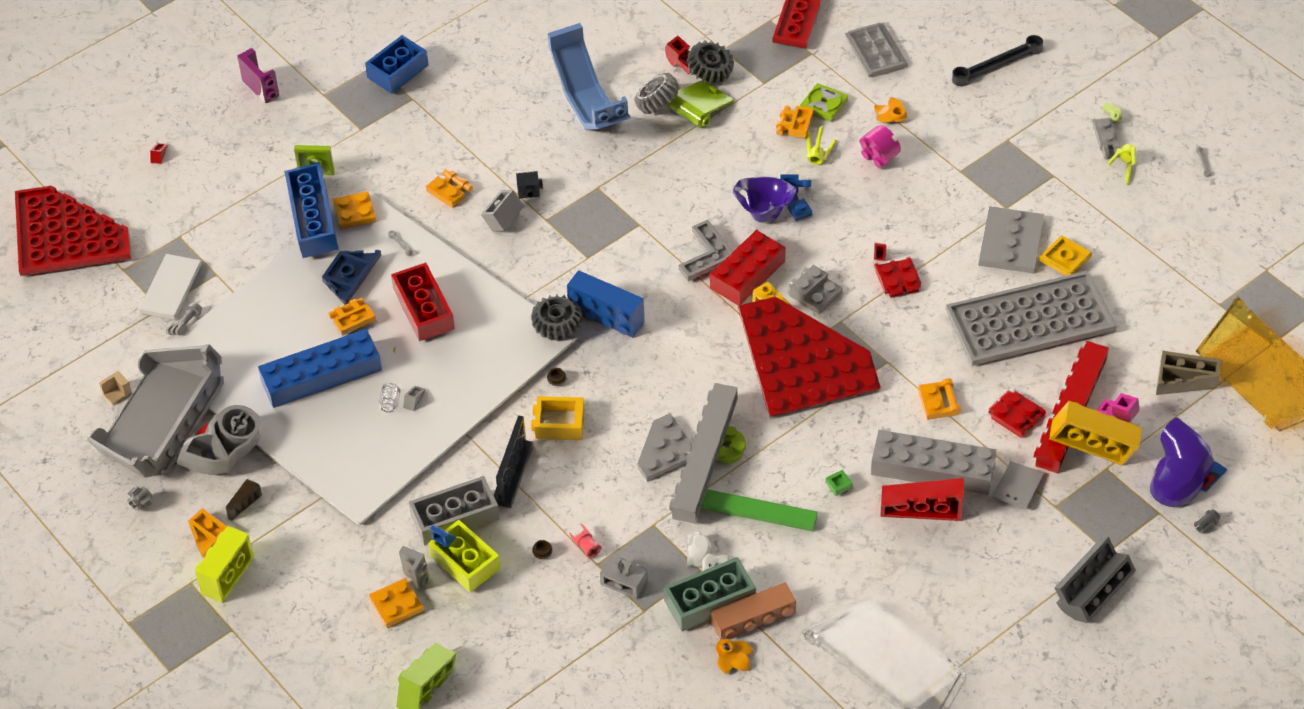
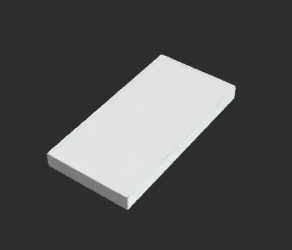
[139,254,202,320]

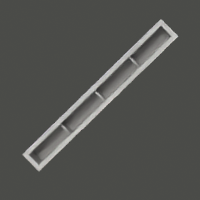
[669,383,738,524]

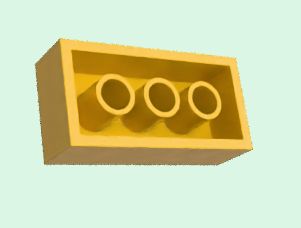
[1049,401,1142,466]

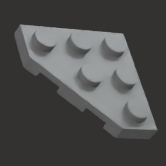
[637,413,692,482]

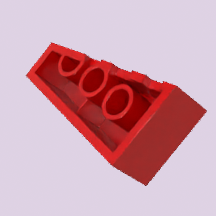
[880,478,964,521]

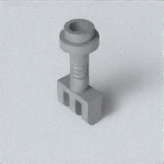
[166,302,202,335]

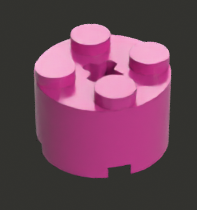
[859,125,901,168]

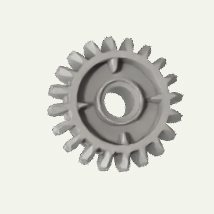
[634,73,680,114]

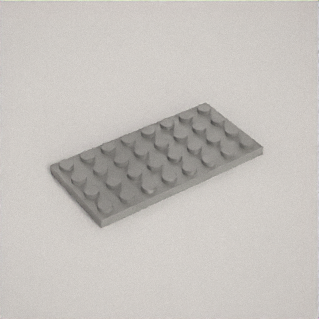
[945,271,1117,366]

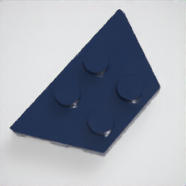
[322,250,382,305]

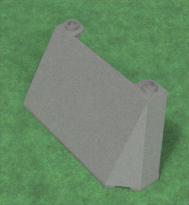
[87,344,224,478]

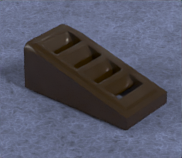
[225,479,262,521]

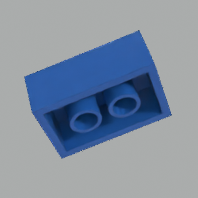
[365,35,429,94]

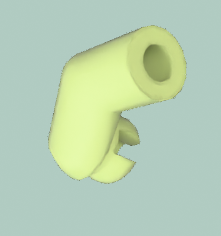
[1102,102,1123,123]

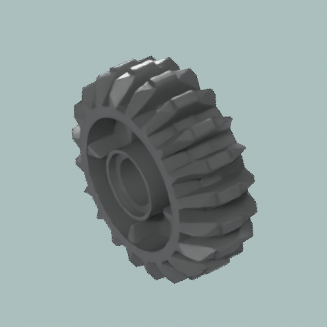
[687,40,734,85]
[531,294,583,341]

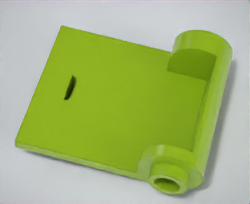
[667,80,734,128]

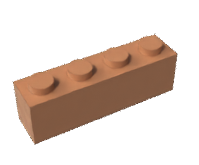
[711,582,796,640]

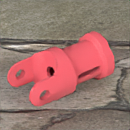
[569,523,602,559]

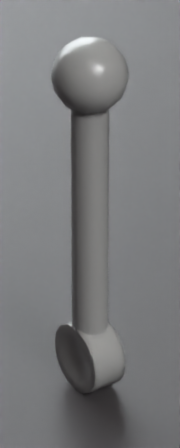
[1196,146,1211,177]
[388,230,413,256]

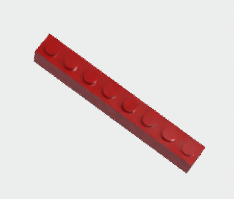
[1033,341,1109,474]

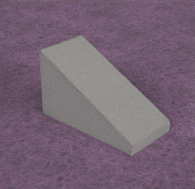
[403,386,426,411]

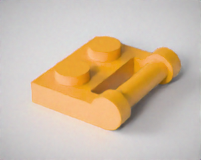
[918,378,962,420]

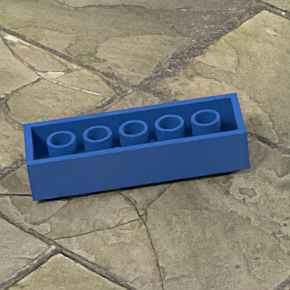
[284,162,339,258]
[258,329,382,408]

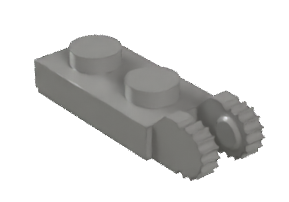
[1093,118,1120,158]

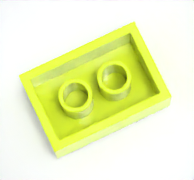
[428,520,501,593]
[195,526,254,603]

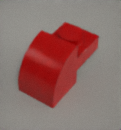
[665,35,691,74]

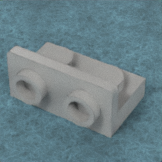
[399,546,429,591]

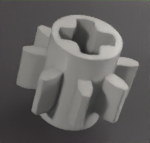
[127,486,152,511]

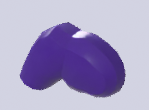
[1150,417,1214,507]

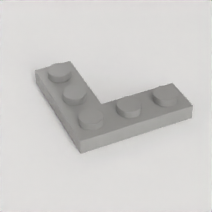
[679,219,733,282]

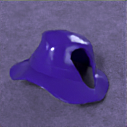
[733,177,796,223]

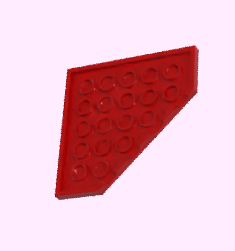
[15,185,131,276]
[738,296,881,418]

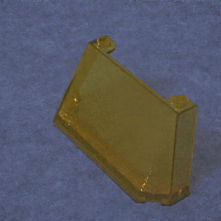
[1196,296,1304,432]

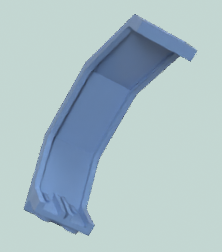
[547,23,631,129]

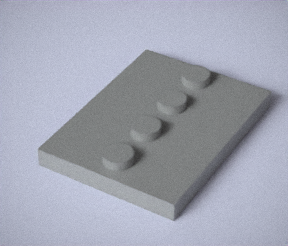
[978,206,1044,274]

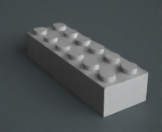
[871,430,997,495]

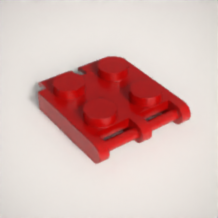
[874,256,921,298]
[988,390,1046,438]

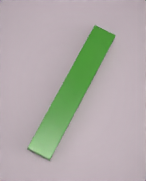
[701,489,818,532]

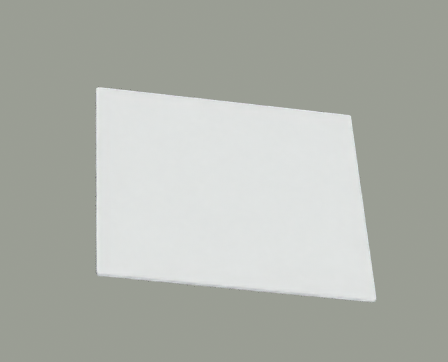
[162,190,577,525]

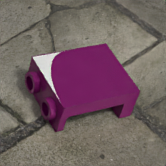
[237,48,279,103]

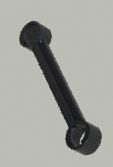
[952,35,1043,86]

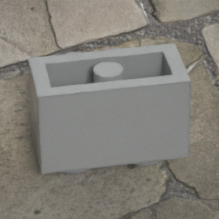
[481,190,524,231]
[600,555,648,599]

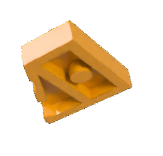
[188,508,227,558]

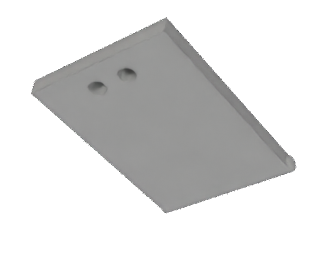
[993,461,1045,510]

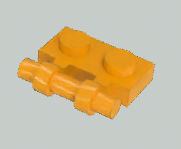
[776,105,814,139]
[426,169,473,208]
[328,298,376,336]

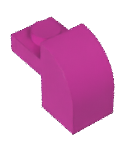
[1097,393,1140,423]

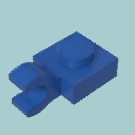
[780,174,811,193]
[787,191,812,221]

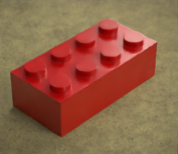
[710,230,786,305]
[391,262,455,342]

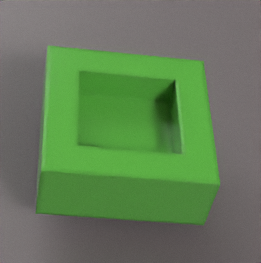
[825,470,853,496]

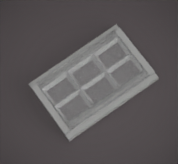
[845,22,908,77]

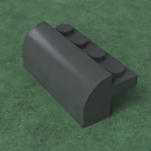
[1055,536,1136,623]

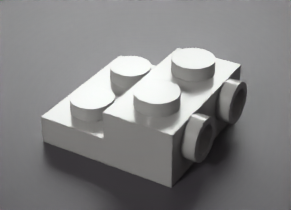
[789,264,843,315]

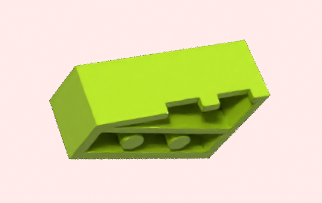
[396,643,456,709]

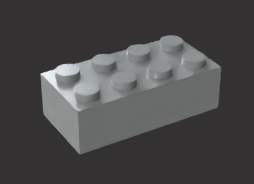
[409,476,500,546]

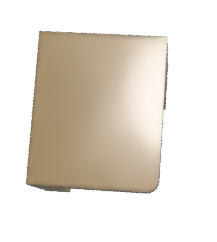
[99,371,132,405]

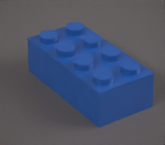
[567,270,645,338]

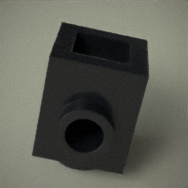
[516,171,543,199]

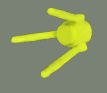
[807,126,837,165]
[1108,144,1136,184]

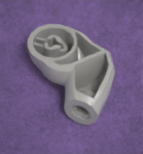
[177,405,260,475]

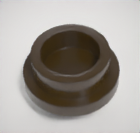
[547,368,566,386]
[532,540,553,559]

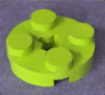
[718,426,746,464]

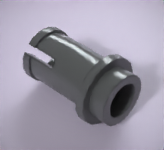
[1194,509,1220,533]

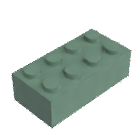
[664,557,756,631]

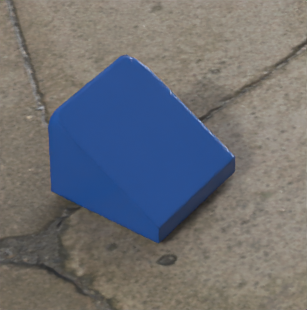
[430,525,456,547]

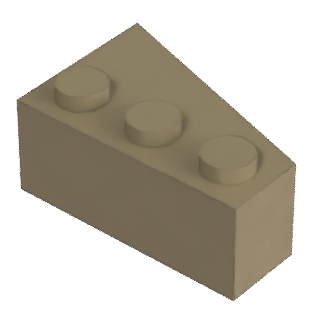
[1156,351,1221,395]

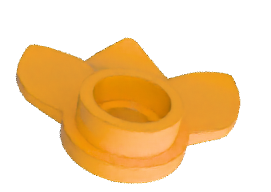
[874,97,907,123]
[715,639,754,674]

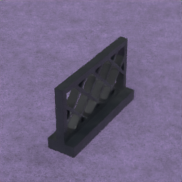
[493,415,533,508]

